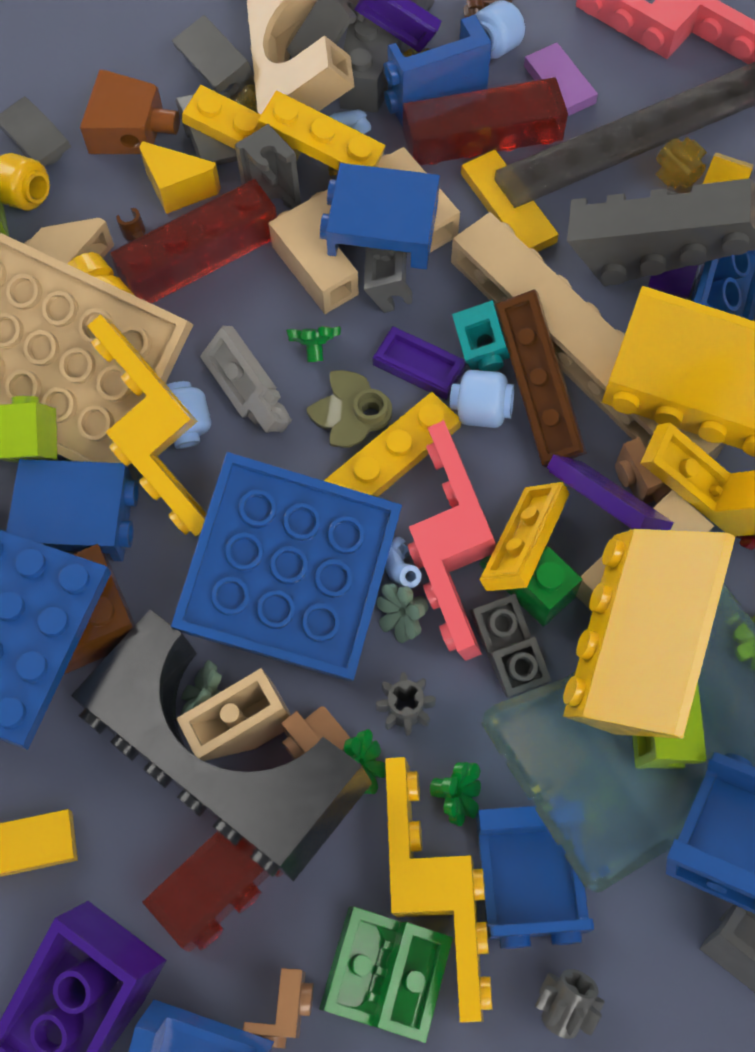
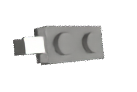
[200,325,292,433]

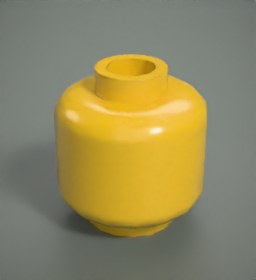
[0,153,50,211]

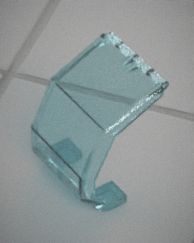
[481,583,755,892]

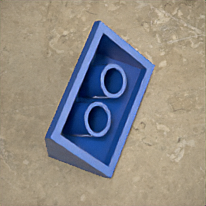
[690,250,755,321]

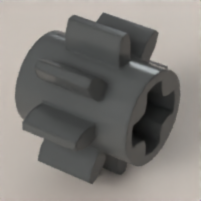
[376,672,436,736]
[535,969,605,1039]

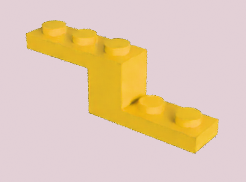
[182,84,386,170]
[87,314,207,537]
[640,422,755,536]
[385,757,493,1023]

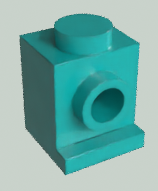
[452,300,510,372]

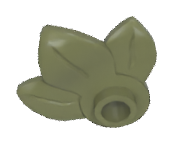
[306,370,392,448]

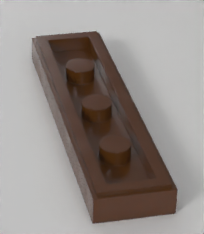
[495,289,587,467]

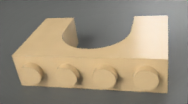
[247,0,355,114]
[268,147,460,314]

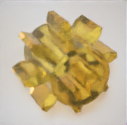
[655,137,707,189]

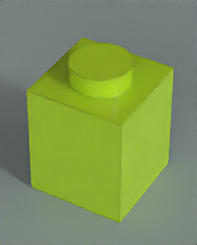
[0,396,58,463]

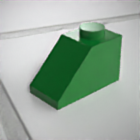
[479,546,583,627]

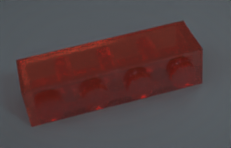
[403,77,568,165]
[110,179,277,304]
[142,759,295,952]

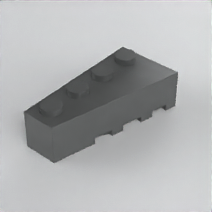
[339,0,434,112]
[567,178,755,286]

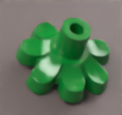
[286,326,341,362]
[344,729,386,794]
[430,762,481,827]

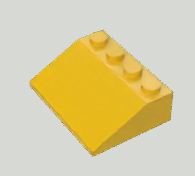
[601,286,755,457]
[563,529,736,739]

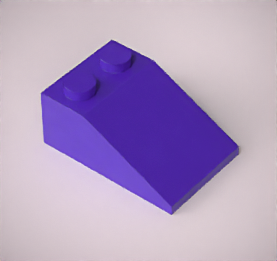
[0,901,167,1052]

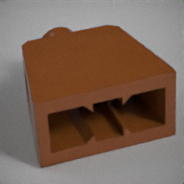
[80,69,180,154]

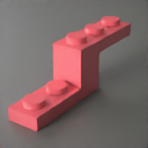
[576,0,755,68]
[407,421,497,661]

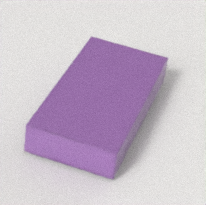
[524,43,598,118]

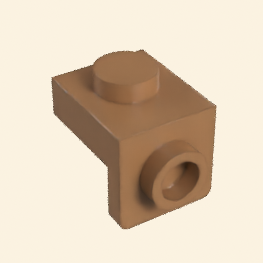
[615,437,672,504]
[281,706,350,760]
[243,968,313,1049]

